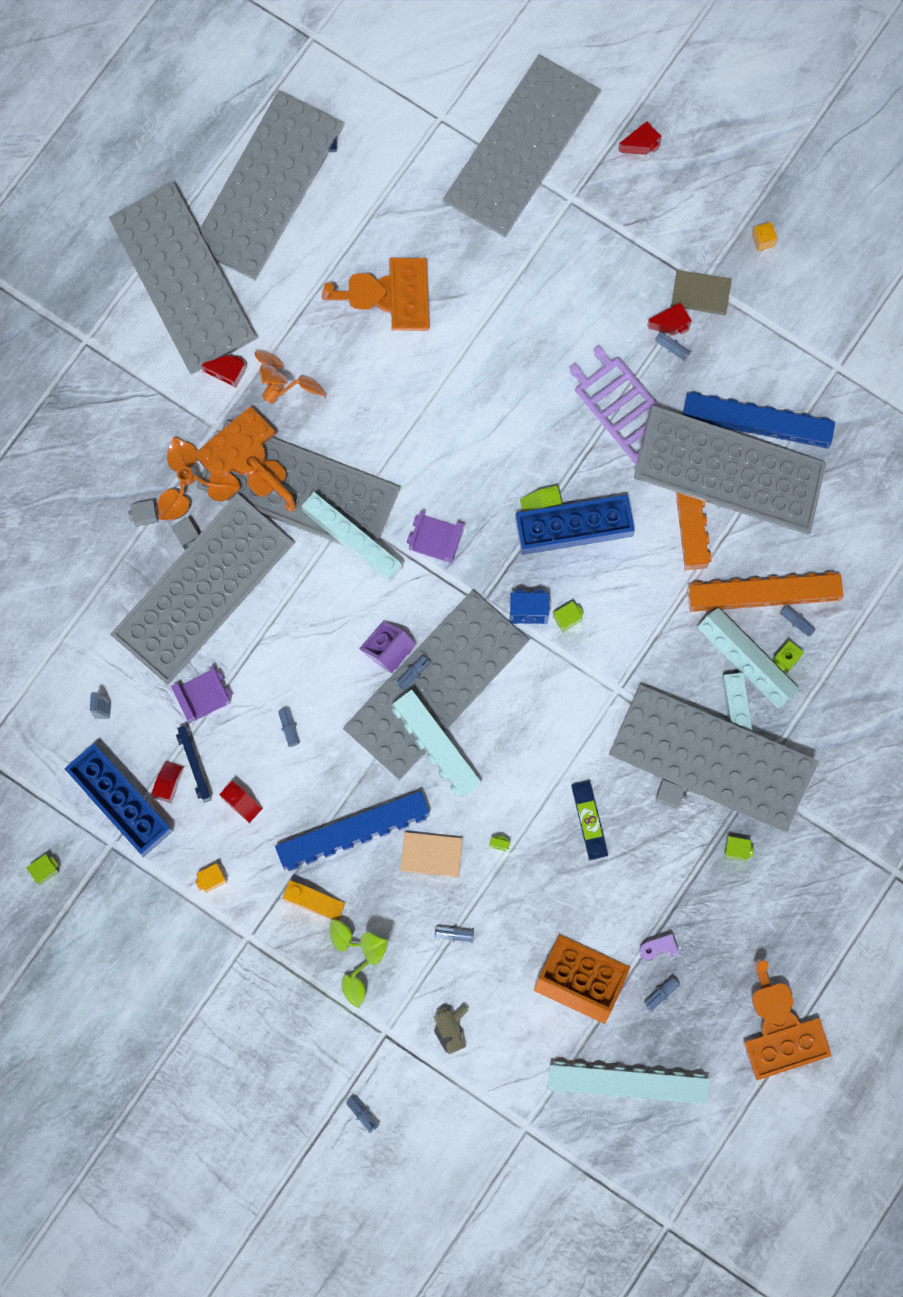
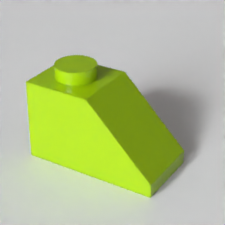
[520,486,562,512]

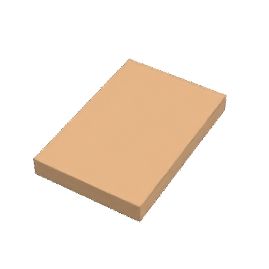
[400,832,463,878]

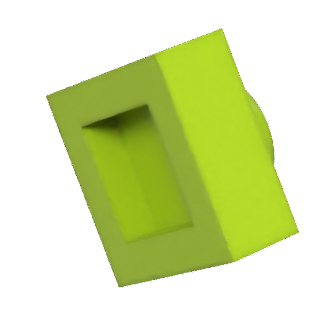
[489,836,510,852]

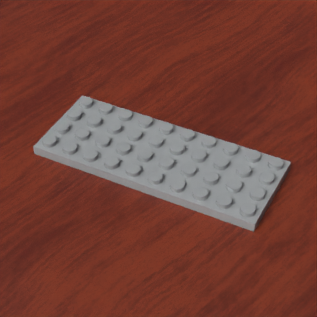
[443,54,601,238]
[199,90,343,281]
[108,181,256,375]
[634,406,826,535]
[197,420,400,546]
[110,493,294,685]
[343,590,529,781]
[609,685,819,833]

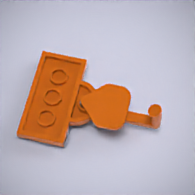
[321,258,429,331]
[193,406,297,511]
[743,959,832,1081]

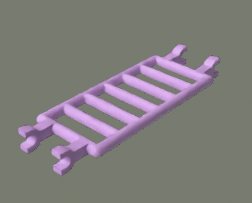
[569,345,661,466]

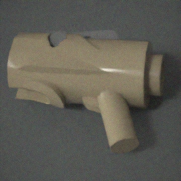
[434,1006,468,1054]

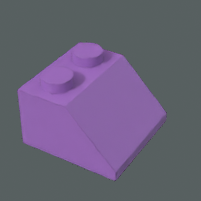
[359,620,416,673]

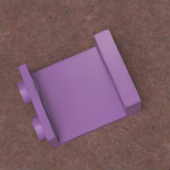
[406,511,464,564]
[171,666,232,724]

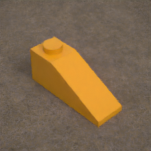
[282,880,345,920]

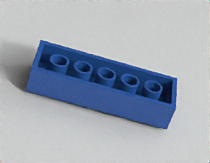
[515,495,635,555]
[64,743,172,858]

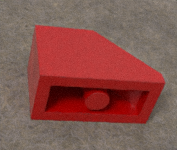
[618,121,662,155]
[647,302,692,336]
[201,355,246,388]
[151,761,184,804]
[219,781,262,824]

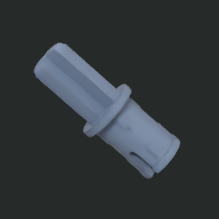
[655,332,691,361]
[780,605,816,637]
[397,655,430,690]
[278,708,300,747]
[434,926,474,943]
[644,977,680,1011]
[346,1096,379,1134]

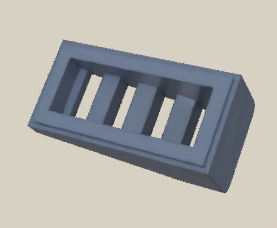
[90,692,111,719]

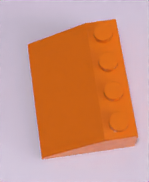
[533,934,631,1024]

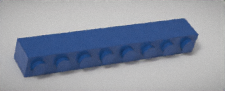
[682,392,835,449]
[275,791,430,871]

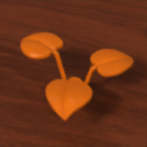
[254,350,326,404]
[158,437,240,521]

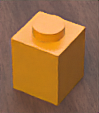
[752,222,778,251]
[195,863,227,894]

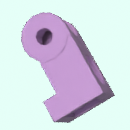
[640,934,678,961]

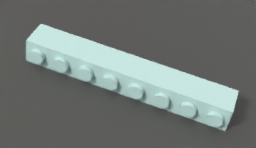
[548,1062,709,1104]

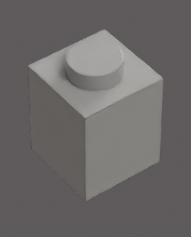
[128,500,158,527]
[171,517,199,550]
[656,780,687,809]

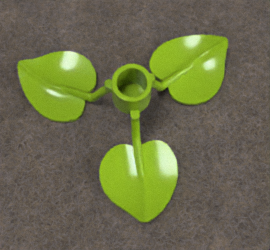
[330,919,388,1008]

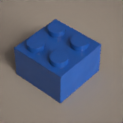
[509,590,549,624]

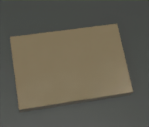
[671,270,732,316]

